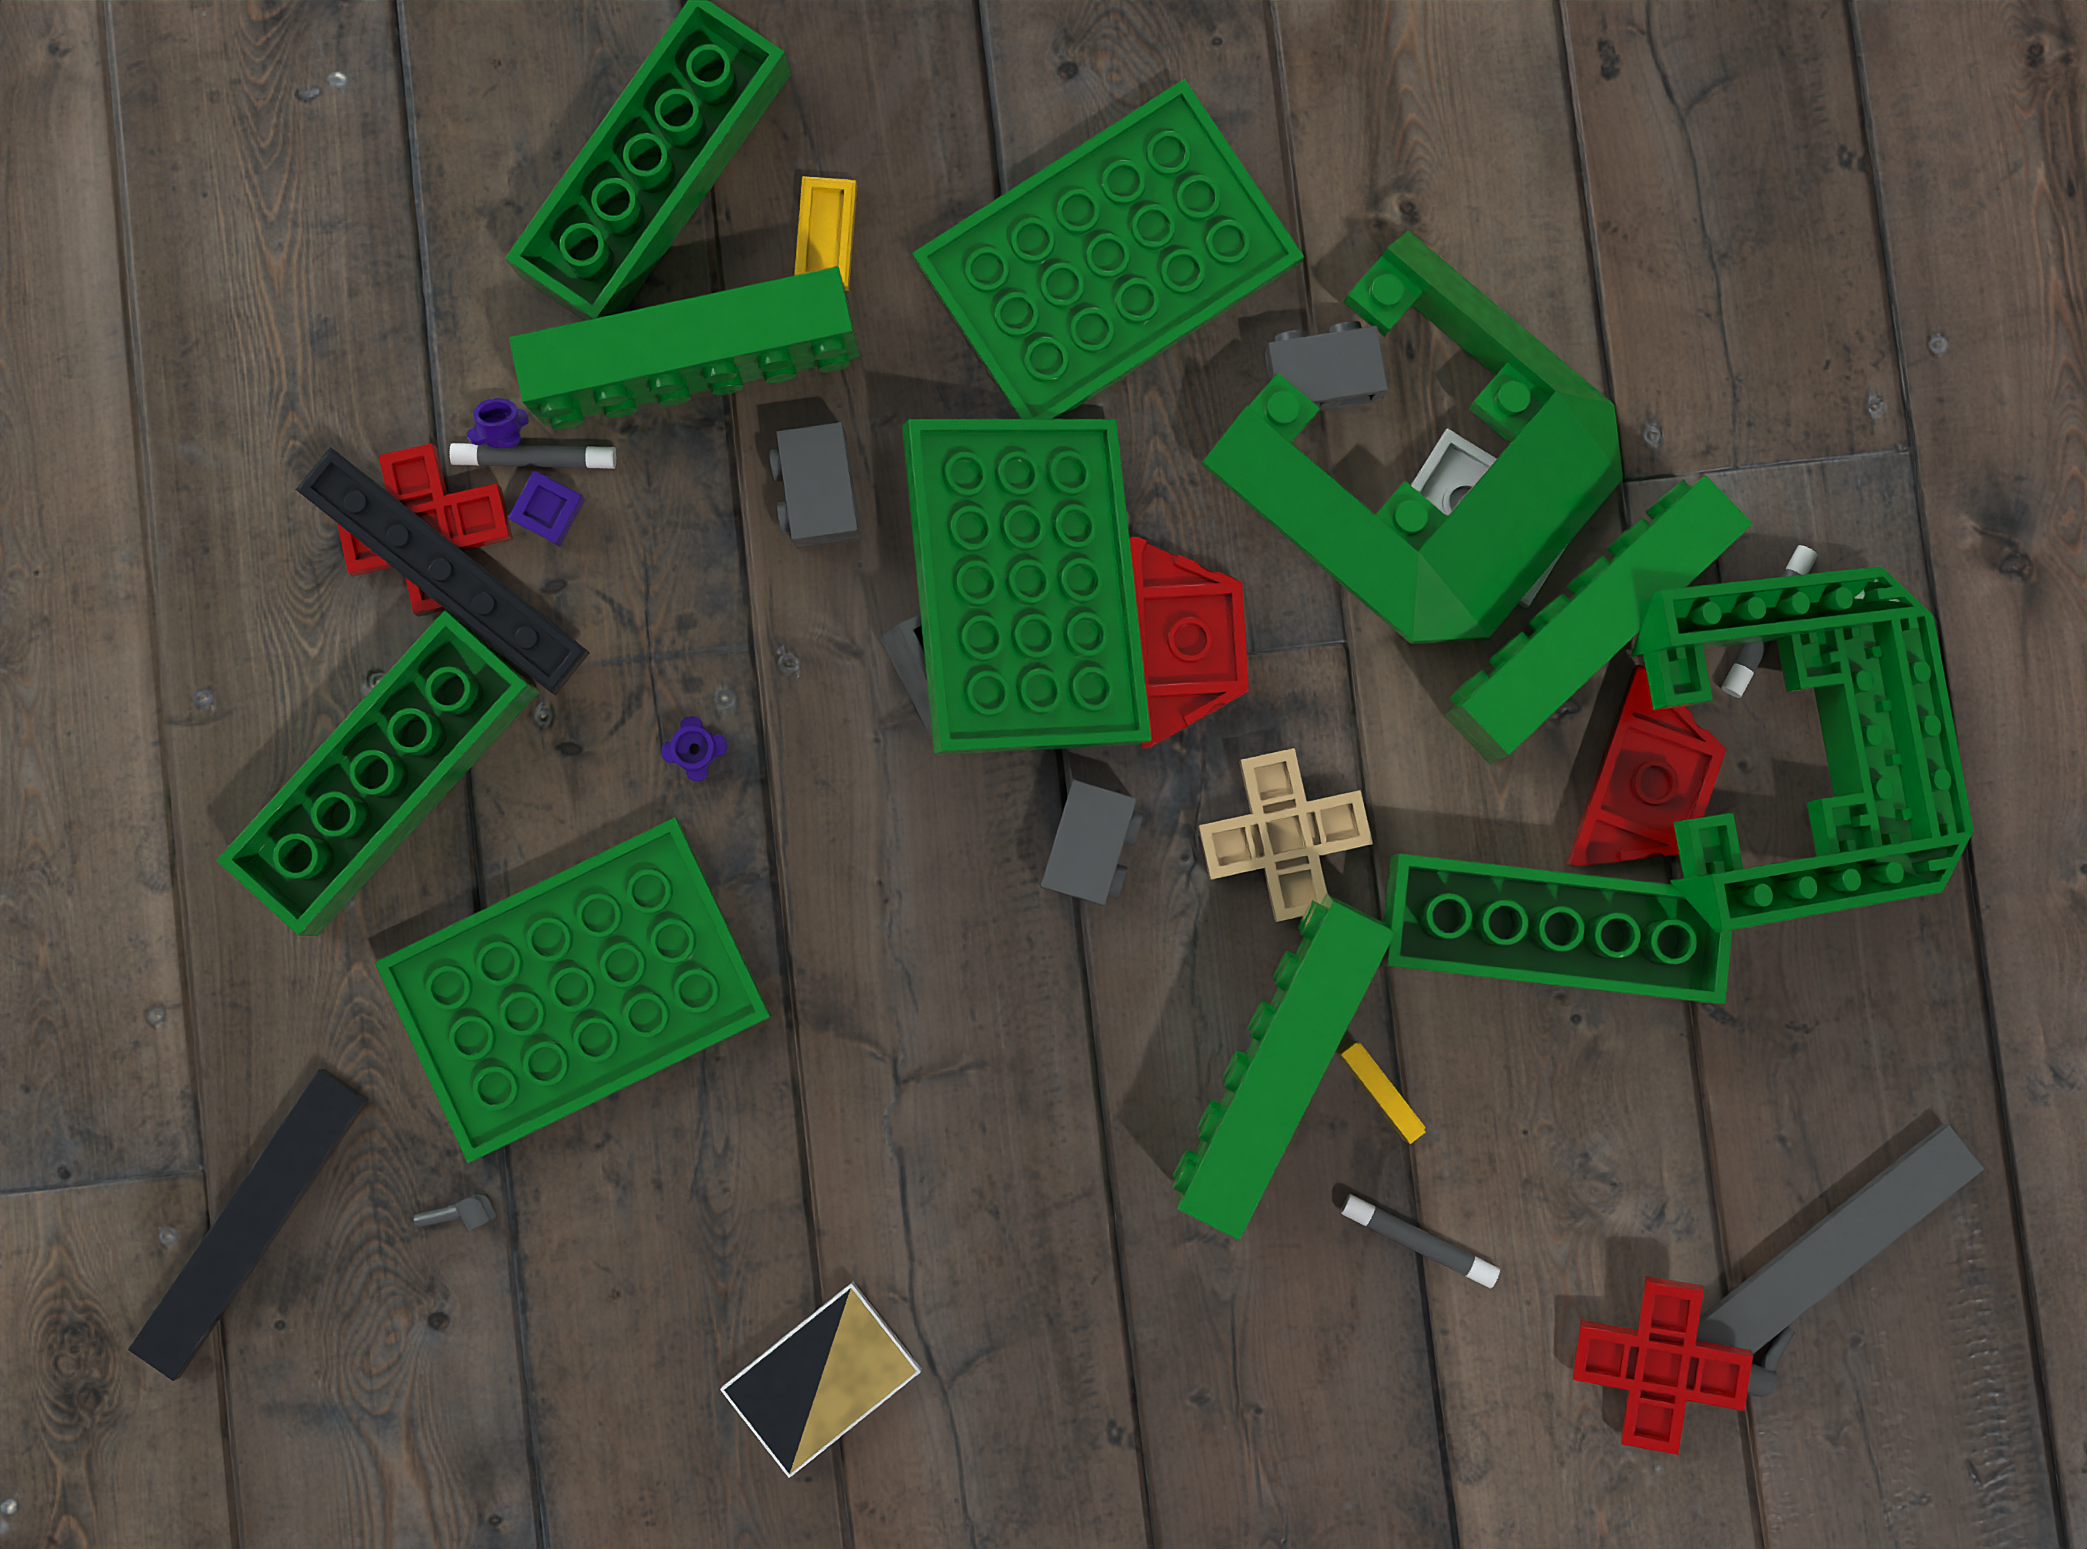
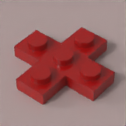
[337,443,513,617]
[1572,1276,1753,1455]

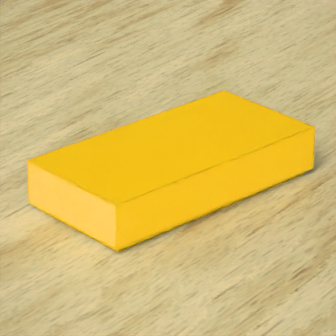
[794,176,857,291]
[1335,1041,1426,1144]

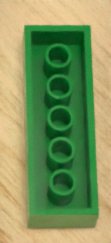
[505,0,791,321]
[509,266,861,429]
[1444,475,1753,764]
[216,610,540,936]
[1379,854,1732,1004]
[1172,894,1396,1241]

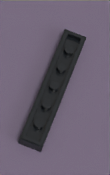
[295,447,590,695]
[128,1069,369,1381]

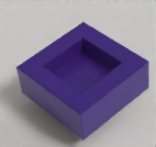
[508,470,586,547]

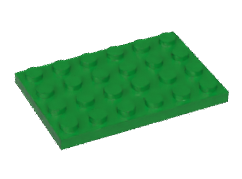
[912,79,1304,419]
[902,419,1151,755]
[374,818,772,1163]

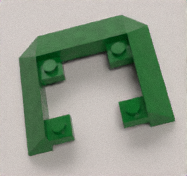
[1201,230,1623,644]
[1630,566,1974,932]

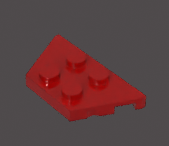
[1129,537,1249,749]
[1565,664,1727,867]

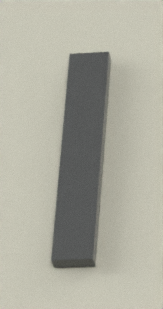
[1696,1124,1984,1354]

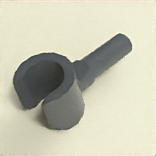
[414,1193,497,1232]
[1747,1327,1795,1397]

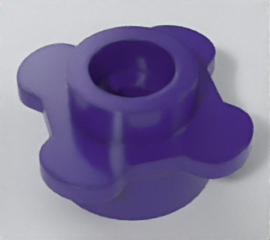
[467,398,529,448]
[661,716,727,782]

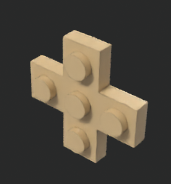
[1198,748,1373,922]

